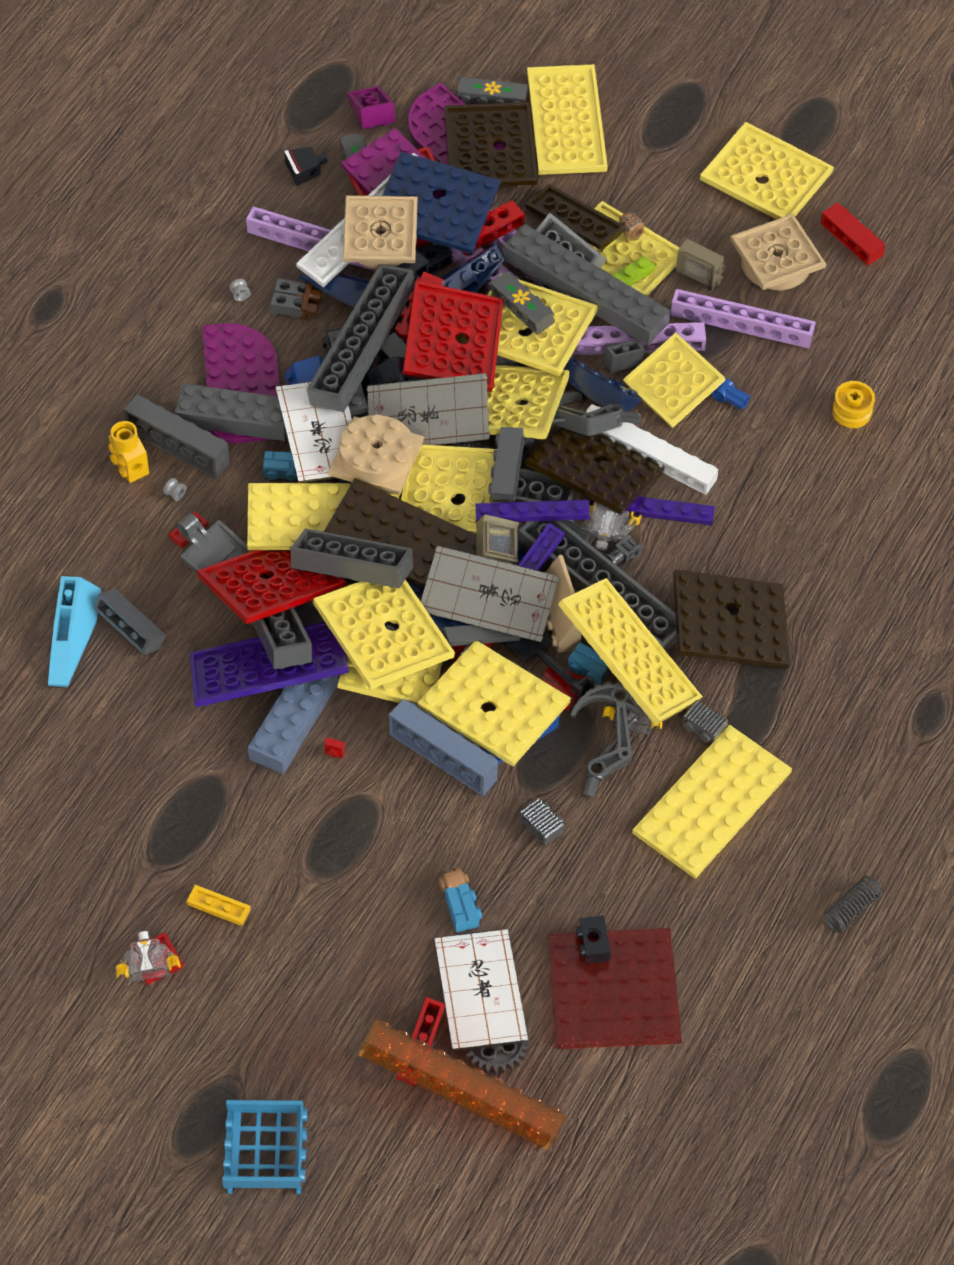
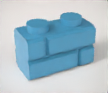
[263,451,298,481]
[568,642,611,685]
[445,883,482,933]

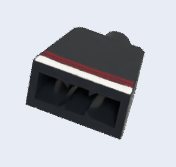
[284,147,328,186]

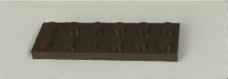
[525,184,626,251]

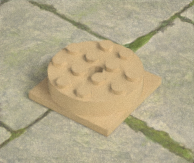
[343,196,418,269]
[730,214,826,291]
[329,414,424,496]

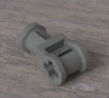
[604,534,643,566]

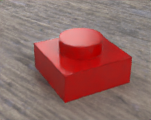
[324,737,346,759]

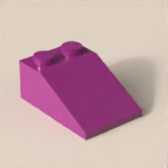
[347,86,396,129]

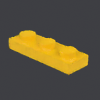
[186,885,251,926]

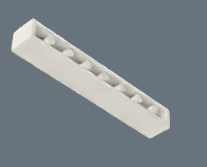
[586,404,718,495]

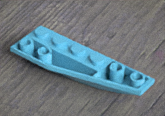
[48,576,101,687]

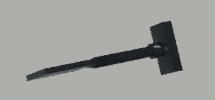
[501,632,594,712]

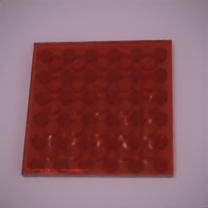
[548,928,682,1049]

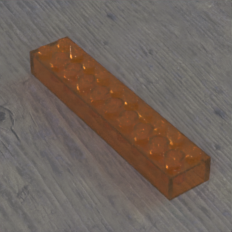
[358,1020,566,1150]

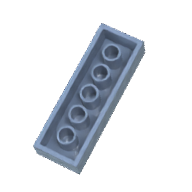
[248,675,338,775]
[389,698,498,796]

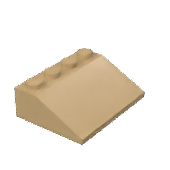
[544,555,581,653]

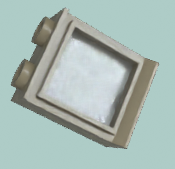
[676,239,725,291]
[476,514,519,566]

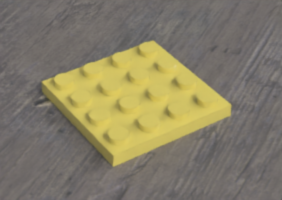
[623,333,725,428]

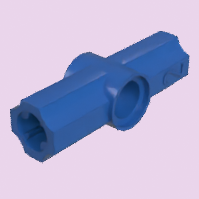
[711,378,750,410]

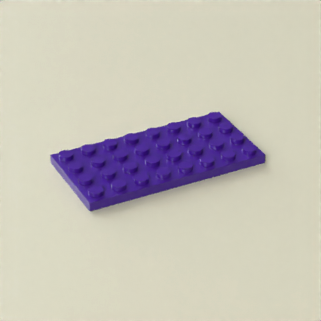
[190,622,349,707]

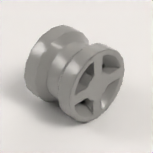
[229,279,251,301]
[163,478,187,501]

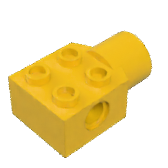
[108,421,149,483]

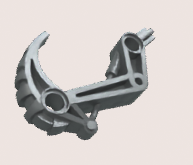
[552,391,641,436]
[571,681,645,798]

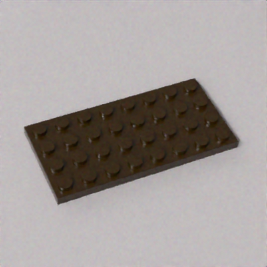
[324,478,491,588]

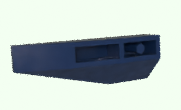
[406,244,505,307]
[299,273,370,308]
[563,355,642,412]

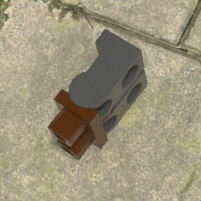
[271,278,321,320]

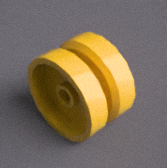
[832,381,875,428]

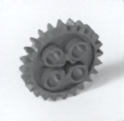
[463,1031,530,1076]

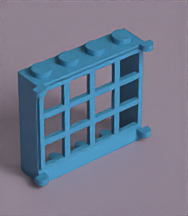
[222,1100,308,1194]

